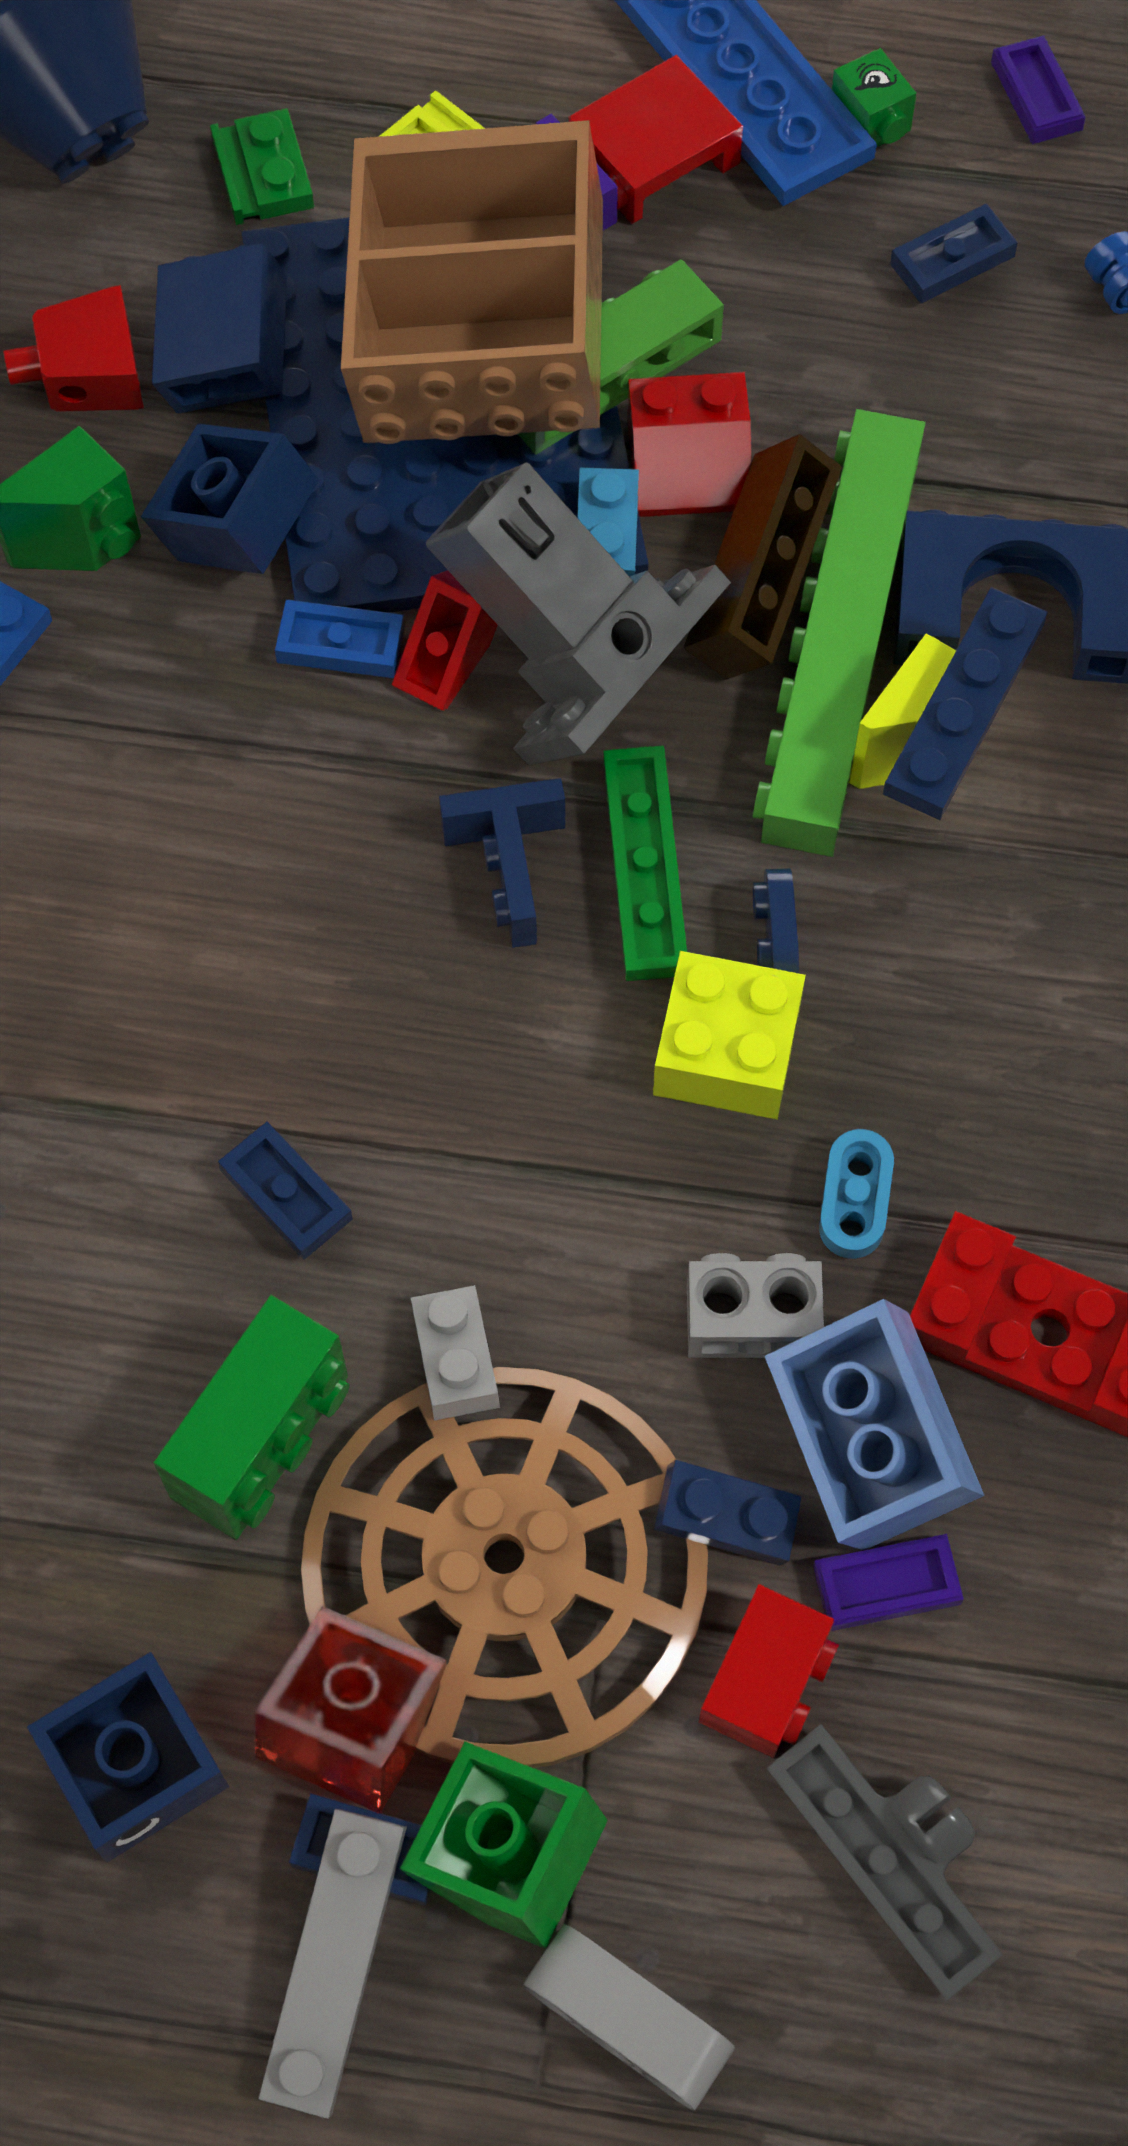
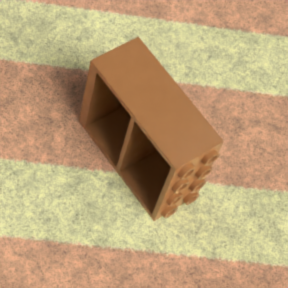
[341,120,603,444]

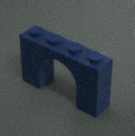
[893,509,1128,684]

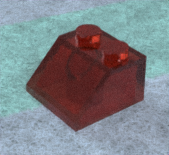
[255,1606,446,1814]

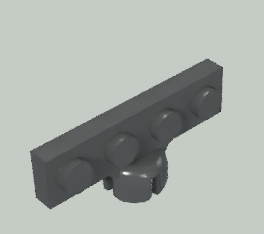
[767,1724,1003,2001]

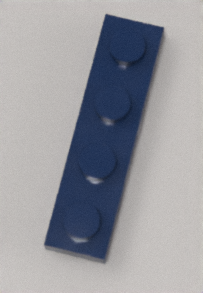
[883,587,1048,820]

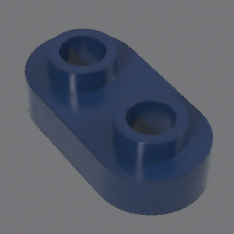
[752,868,799,973]

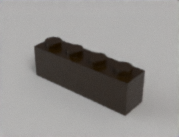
[683,434,842,679]

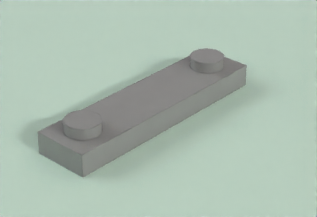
[259,1808,407,2119]

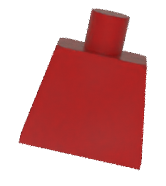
[4,285,144,412]

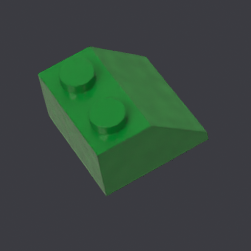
[0,426,141,571]
[400,1741,608,1949]

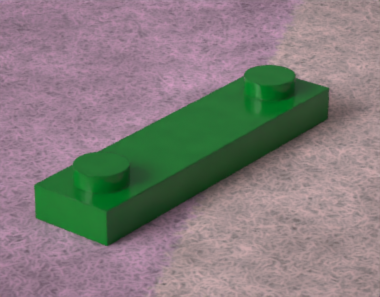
[603,746,687,981]

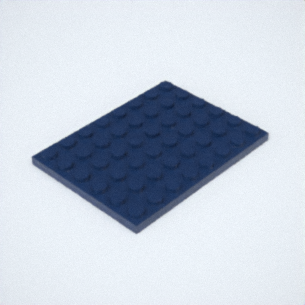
[241,217,649,613]

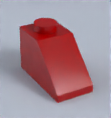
[391,570,498,711]

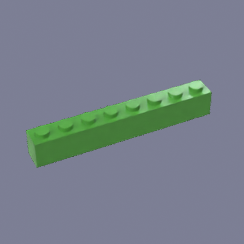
[753,409,926,857]

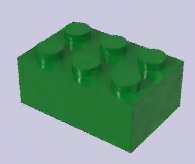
[153,1295,350,1541]

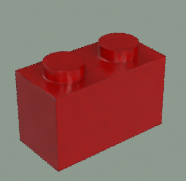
[699,1584,839,1758]

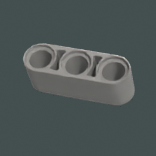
[522,1924,735,2111]

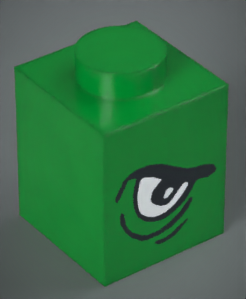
[832,48,917,147]

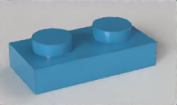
[578,468,639,576]

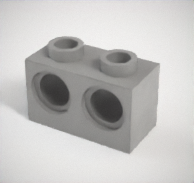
[687,1253,824,1358]

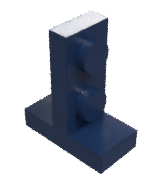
[439,778,565,948]

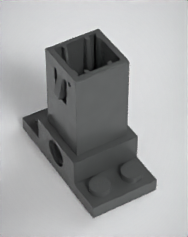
[426,463,731,765]

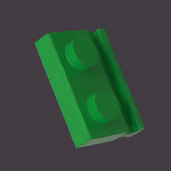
[210,108,314,225]

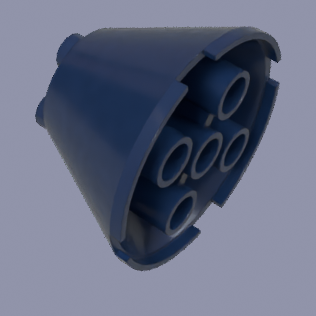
[0,0,149,184]

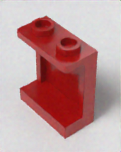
[569,55,743,224]

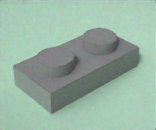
[411,1285,500,1421]

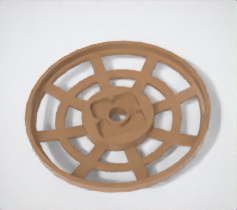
[301,1367,708,1768]

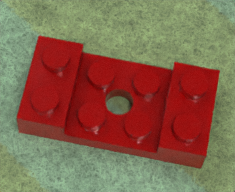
[910,1211,1128,1437]

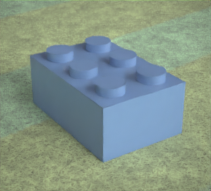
[765,1299,984,1550]

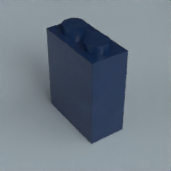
[152,243,286,414]

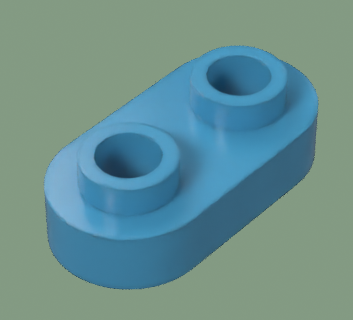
[819,1129,894,1259]

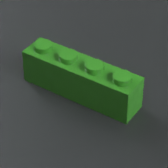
[518,259,724,455]

